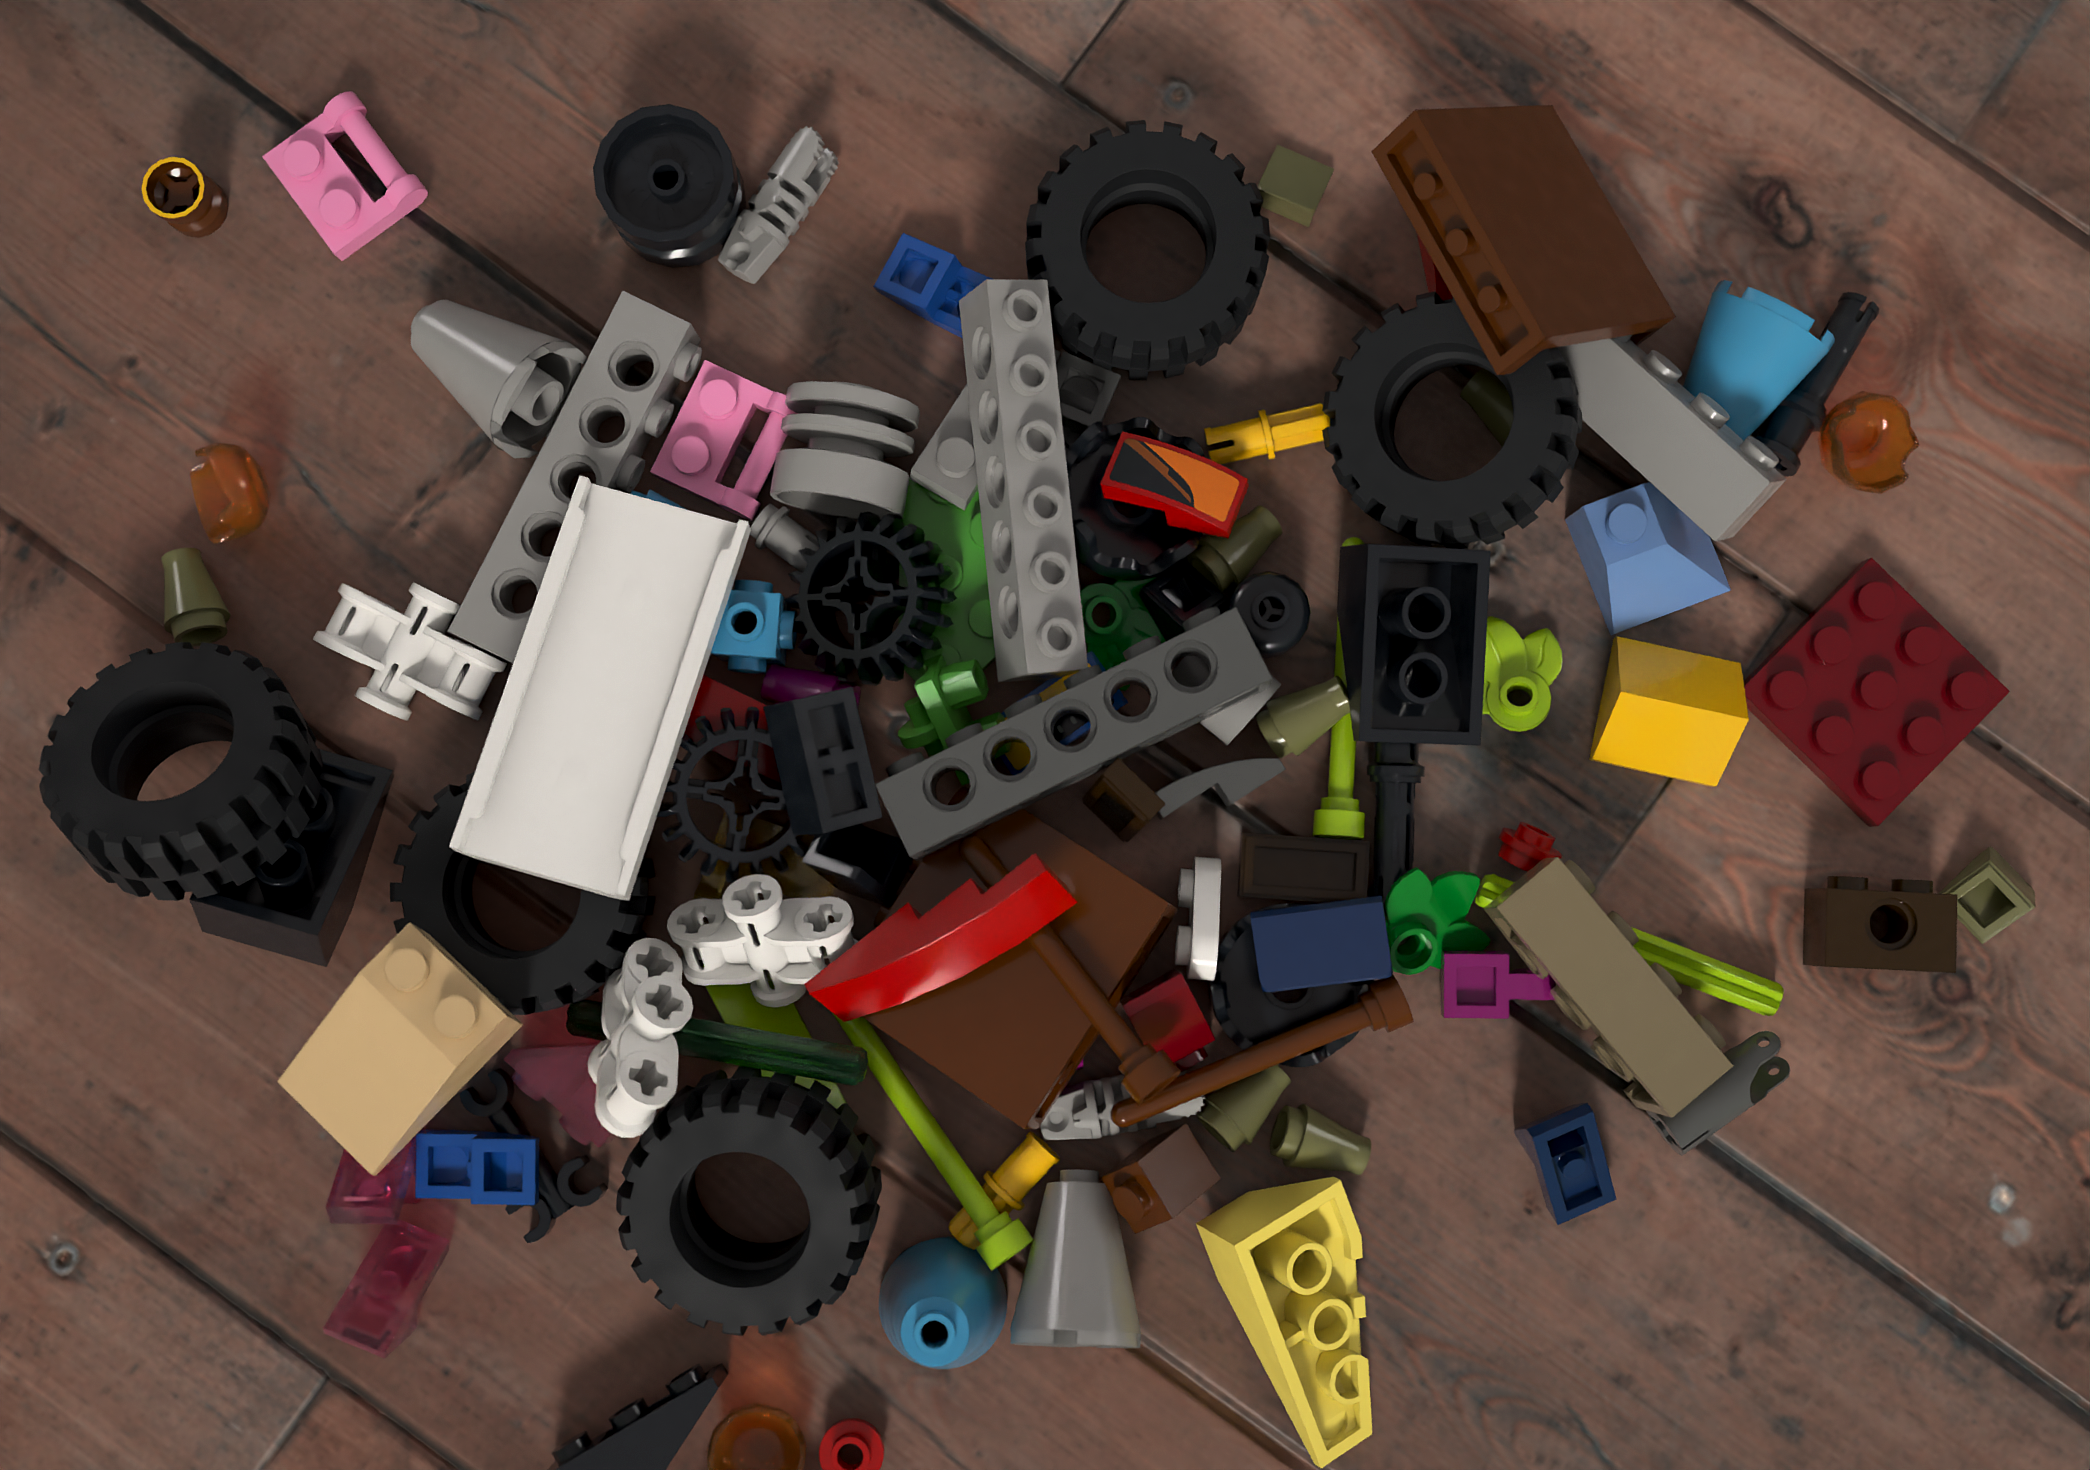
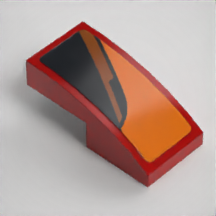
[1100,431,1249,539]

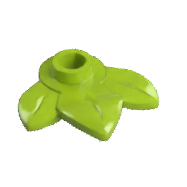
[1482,616,1563,732]

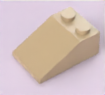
[277,922,523,1176]

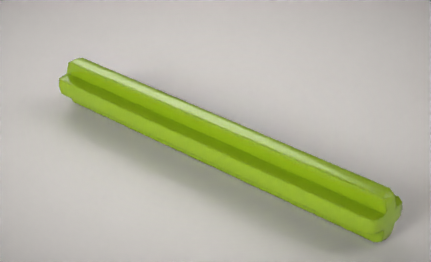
[1475,874,1784,1016]

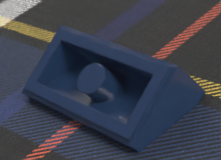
[1250,896,1393,992]

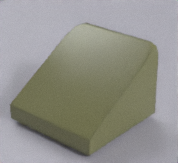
[1257,145,1334,227]
[1938,846,2036,944]

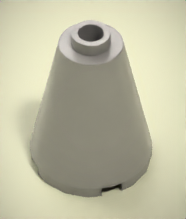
[411,300,587,458]
[1010,1169,1142,1348]

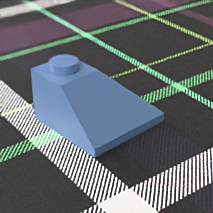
[1565,482,1731,635]

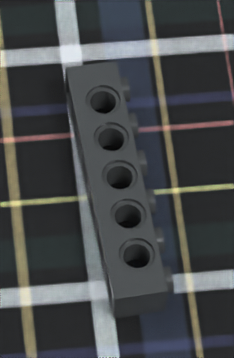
[875,606,1272,860]

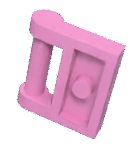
[262,91,428,261]
[650,360,798,521]

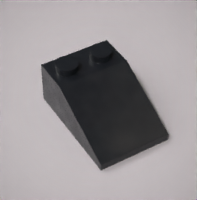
[1337,544,1491,746]
[189,749,394,967]

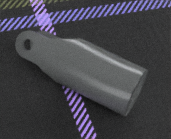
[1646,1031,1790,1156]

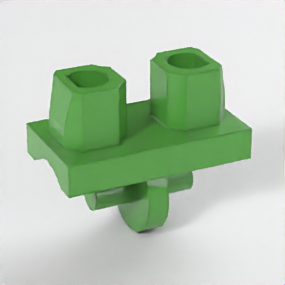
[898,654,1012,785]

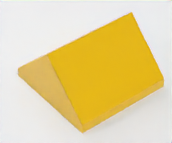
[1589,636,1749,787]

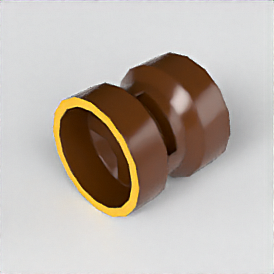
[141,157,229,238]

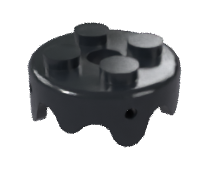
[1066,417,1205,581]
[1208,903,1374,1067]

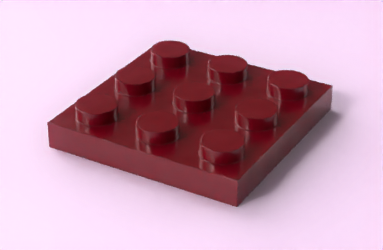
[1744,557,2010,827]

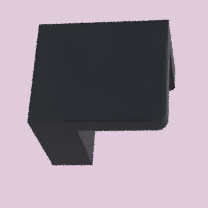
[802,823,912,907]

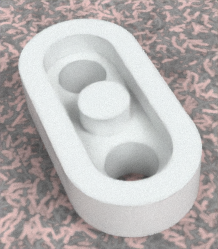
[1175,857,1221,981]

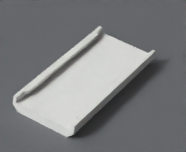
[449,475,751,901]

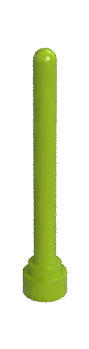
[1313,537,1365,840]
[833,1014,1034,1271]

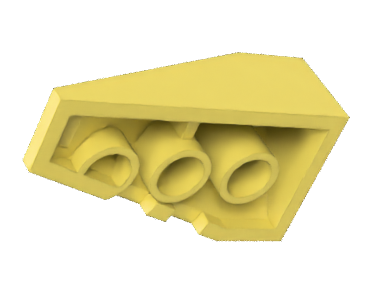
[1196,1177,1372,1468]

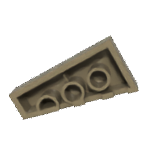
[1483,857,1733,1118]

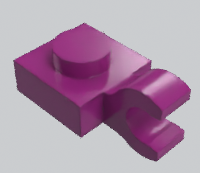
[1441,951,1555,1019]

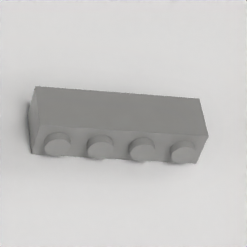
[1558,335,1787,542]

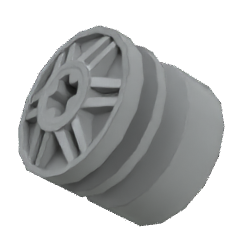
[770,381,920,520]

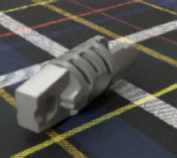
[718,126,839,284]
[1040,1070,1205,1140]

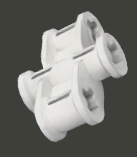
[313,582,507,721]
[667,874,858,1008]
[587,938,693,1138]

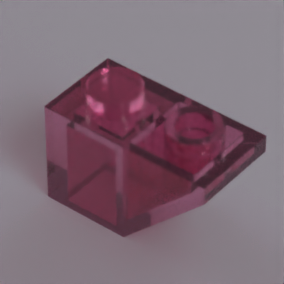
[504,1041,617,1148]

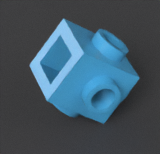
[711,580,797,674]

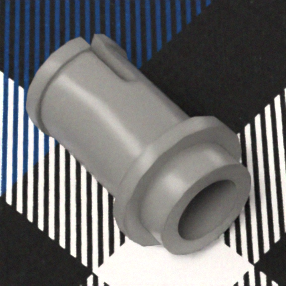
[750,503,820,572]

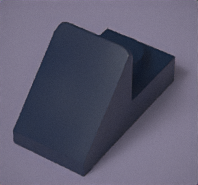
[1514,1103,1617,1225]

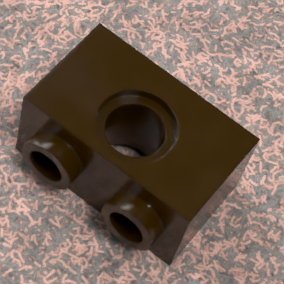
[1803,876,1957,973]

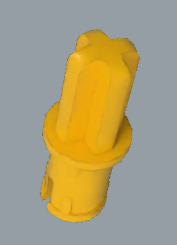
[1204,403,1330,465]
[948,1131,1060,1250]

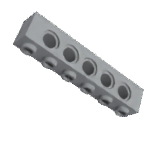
[959,279,1088,682]
[448,291,702,663]

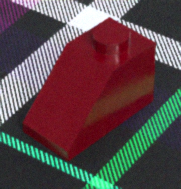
[1120,969,1216,1072]

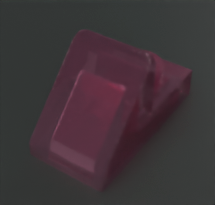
[326,1127,424,1224]
[323,1215,449,1359]

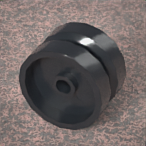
[593,104,747,268]

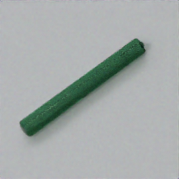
[566,999,868,1086]

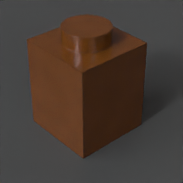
[1100,1123,1221,1234]

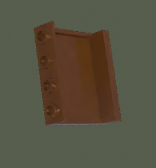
[1371,105,1676,376]
[862,787,1179,1129]

